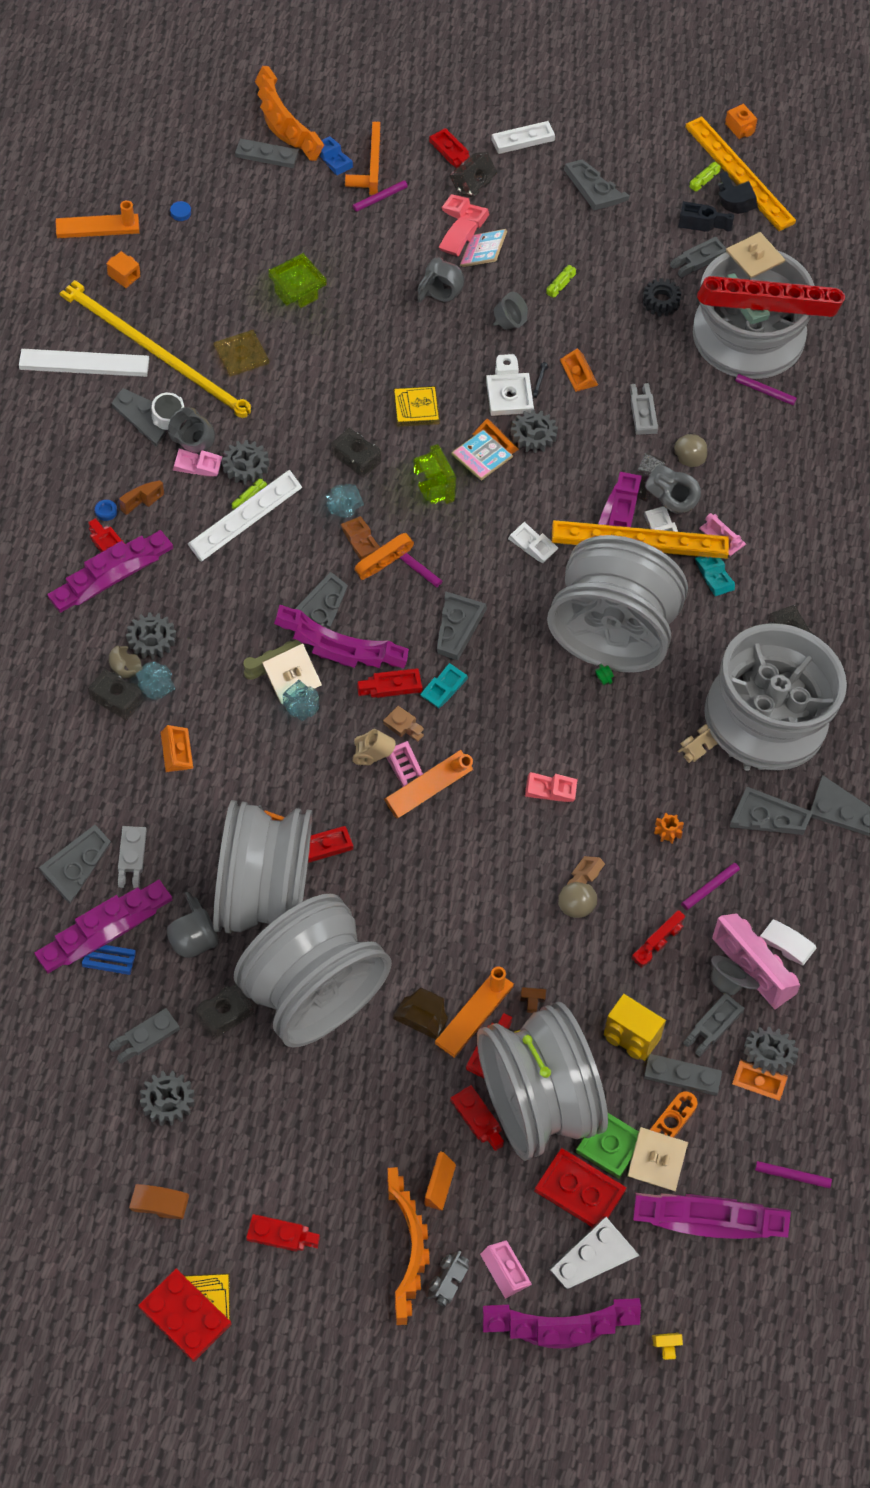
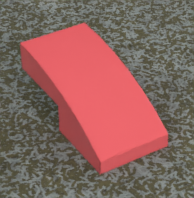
[442,194,489,228]
[439,217,479,257]
[525,772,577,802]

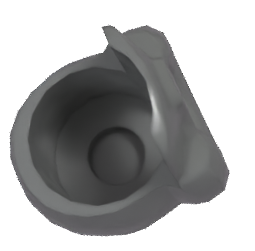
[417,257,465,303]
[168,407,215,453]
[645,464,701,514]
[166,892,219,958]

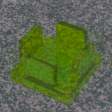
[268,253,327,308]
[413,444,456,504]

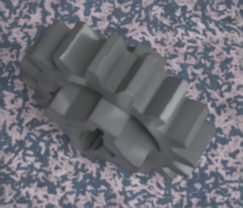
[511,410,558,453]
[222,440,269,484]
[126,612,176,660]
[744,1027,799,1076]
[140,1071,195,1126]

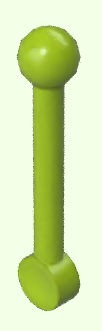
[522,1035,551,1078]

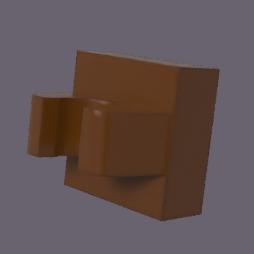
[520,987,546,1013]

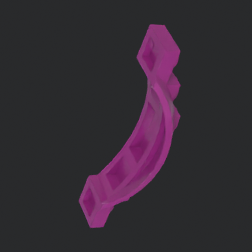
[598,472,641,527]
[47,530,173,613]
[274,605,409,669]
[34,880,172,974]
[633,1193,791,1239]
[483,1298,641,1349]

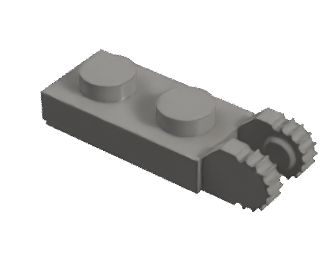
[630,383,658,435]
[118,826,147,888]

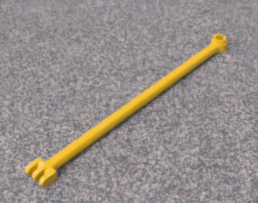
[59,280,251,418]

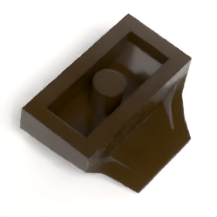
[393,987,448,1040]

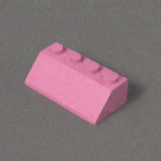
[712,914,800,1009]

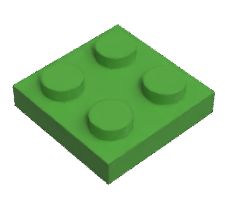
[576,1113,639,1179]

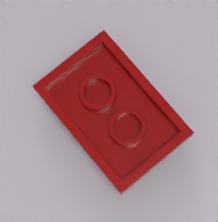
[534,1148,627,1227]
[138,1268,232,1362]

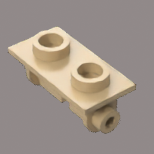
[678,723,718,763]

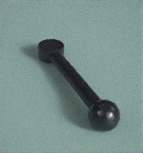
[533,362,549,398]

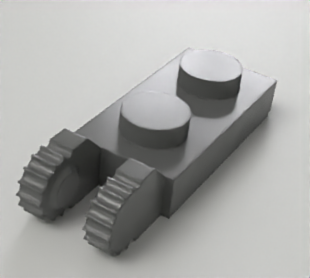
[670,237,727,278]
[684,993,745,1057]
[109,1008,180,1064]

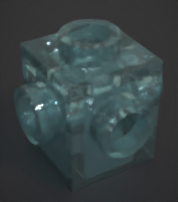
[325,484,364,518]
[136,662,176,700]
[283,679,319,721]

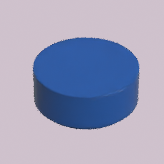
[170,201,191,221]
[95,500,117,521]

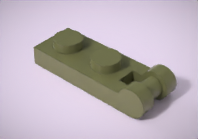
[243,640,304,680]

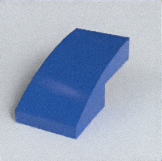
[319,136,353,176]

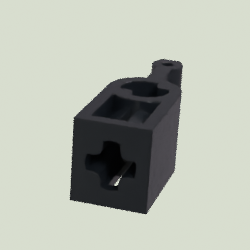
[678,201,734,232]

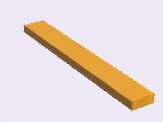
[685,116,796,231]
[552,520,729,559]

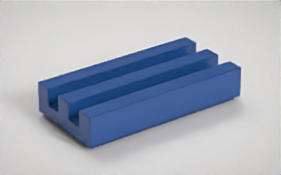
[82,945,136,975]

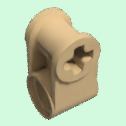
[353,729,396,765]

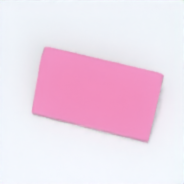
[480,1240,532,1299]

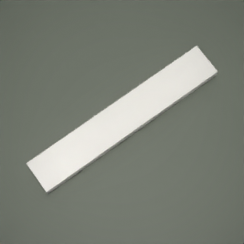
[19,349,149,377]
[188,470,302,561]

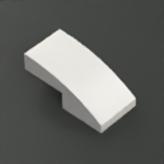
[644,507,678,532]
[508,522,558,563]
[760,919,816,965]

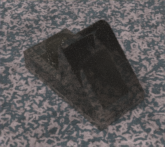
[636,453,666,502]

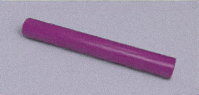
[352,180,408,212]
[735,374,797,406]
[400,553,443,587]
[681,863,740,910]
[755,1161,832,1189]

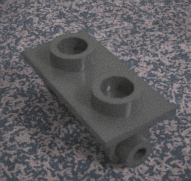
[426,1251,469,1307]

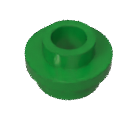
[594,663,614,686]

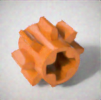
[654,813,684,844]

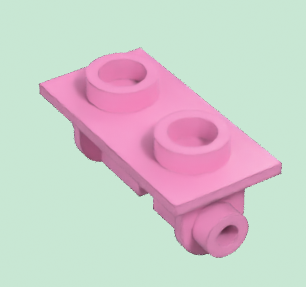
[699,513,746,556]

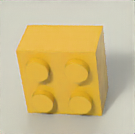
[604,994,666,1061]

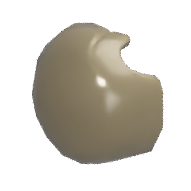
[674,434,707,467]
[108,645,142,679]
[558,882,597,918]

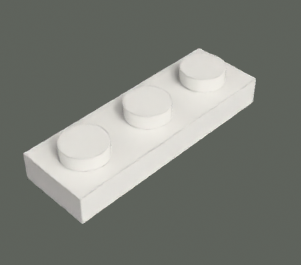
[492,121,555,154]

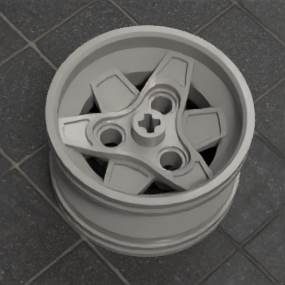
[693,250,815,379]
[547,535,688,672]
[704,624,847,770]
[213,800,312,933]
[234,894,392,1047]
[477,1002,608,1161]

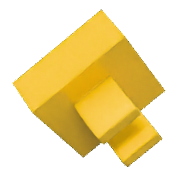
[652,1333,683,1360]

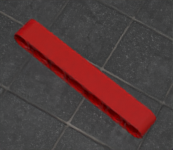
[697,276,845,317]

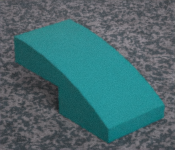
[695,556,735,596]
[420,663,468,708]

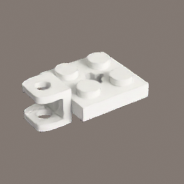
[486,354,534,416]

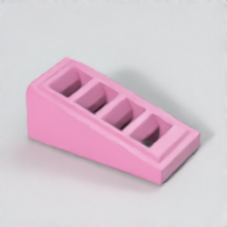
[386,741,423,787]

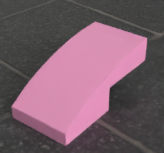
[173,449,222,476]

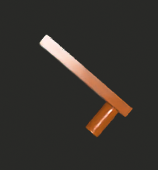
[345,122,380,195]
[56,200,140,238]
[384,750,473,819]
[435,967,514,1058]

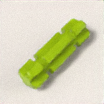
[689,162,721,191]
[546,265,576,298]
[232,479,267,510]

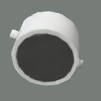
[152,392,184,430]

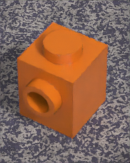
[725,104,757,139]
[106,251,140,288]

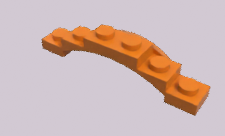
[255,66,324,161]
[387,1167,430,1325]

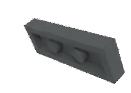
[235,138,299,168]
[644,1054,722,1096]

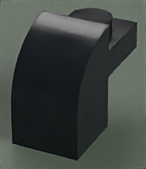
[718,171,758,214]

